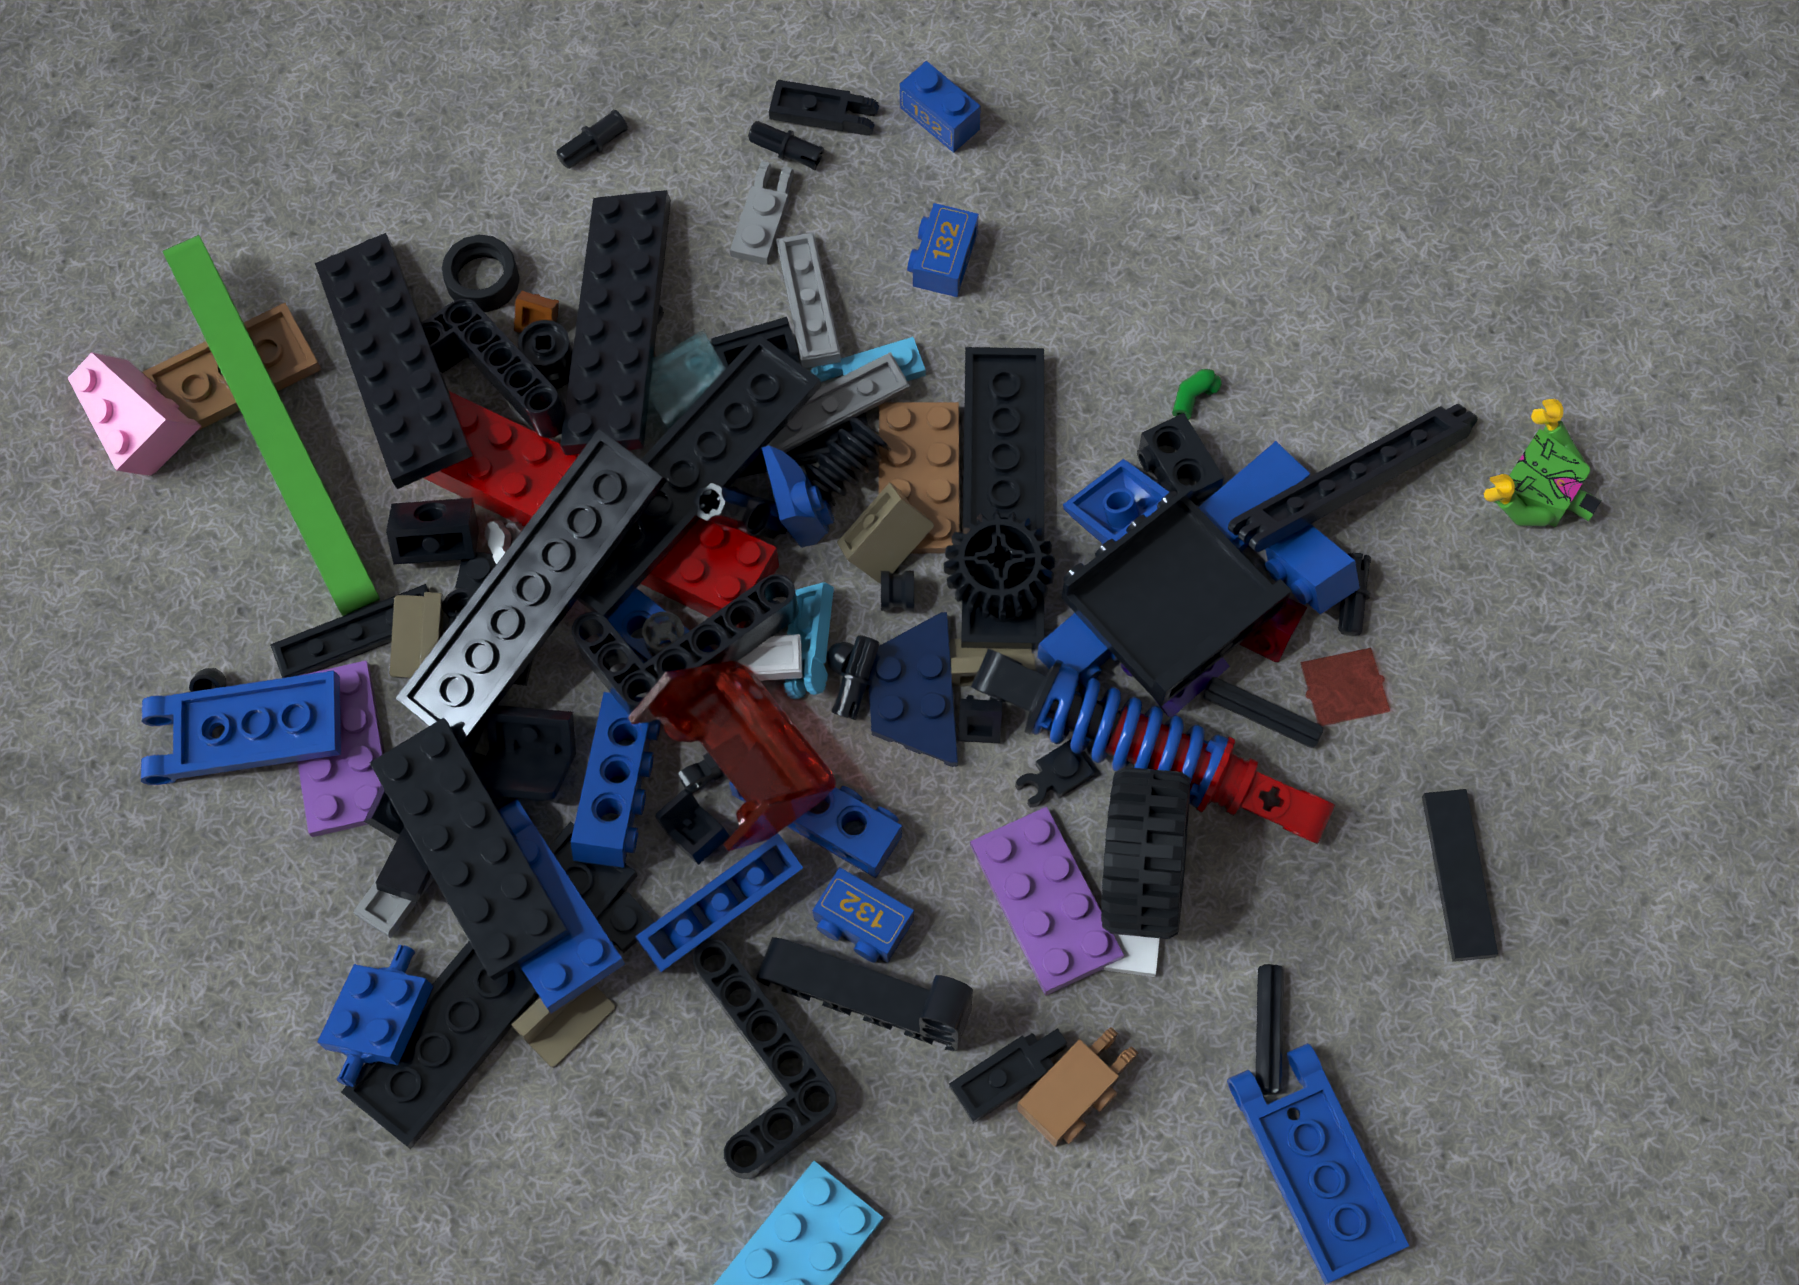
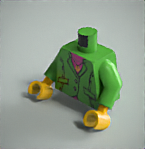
[1484,399,1602,527]

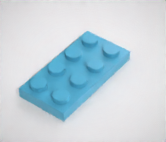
[714,1161,884,1285]

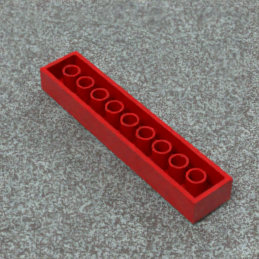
[424,391,779,628]

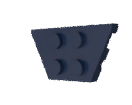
[869,612,958,767]

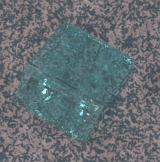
[649,329,726,429]

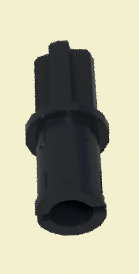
[556,109,628,169]
[748,121,824,171]
[1338,553,1371,636]
[831,635,879,720]

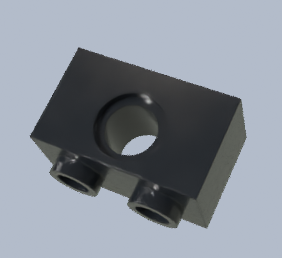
[386,498,479,565]

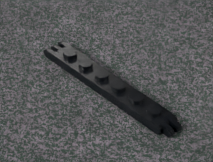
[1228,404,1478,552]

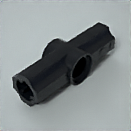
[693,483,787,539]

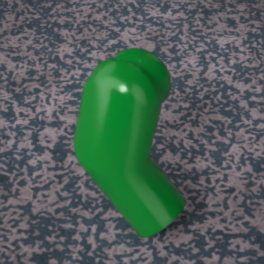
[1172,369,1222,419]

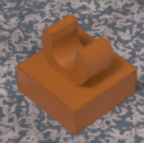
[514,291,559,333]

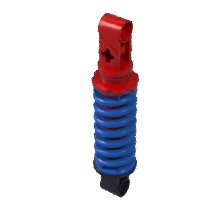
[971,649,1335,844]

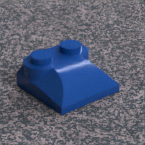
[762,445,834,548]
[1063,459,1170,545]

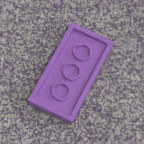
[297,660,384,837]
[970,807,1124,996]

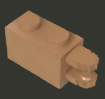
[1017,1027,1139,1147]

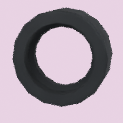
[441,234,520,313]

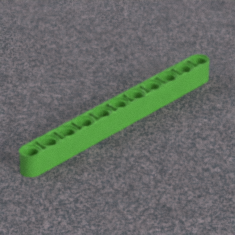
[162,235,380,616]

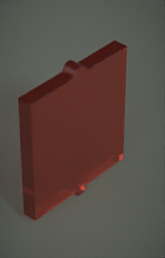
[1300,648,1390,726]

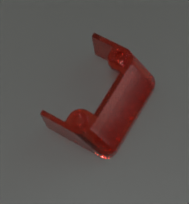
[628,661,836,851]

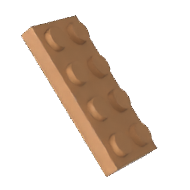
[142,303,322,431]
[879,402,959,554]

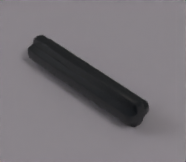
[1203,677,1323,748]
[1255,964,1284,1095]

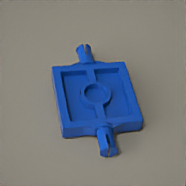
[317,945,433,1087]

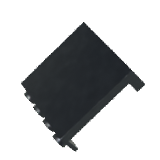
[1061,484,1292,707]

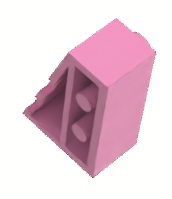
[68,353,201,476]

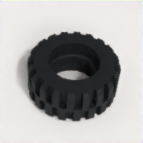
[1101,767,1190,939]

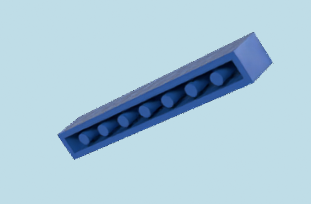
[1037,441,1311,686]

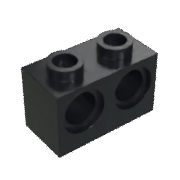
[1137,413,1224,505]

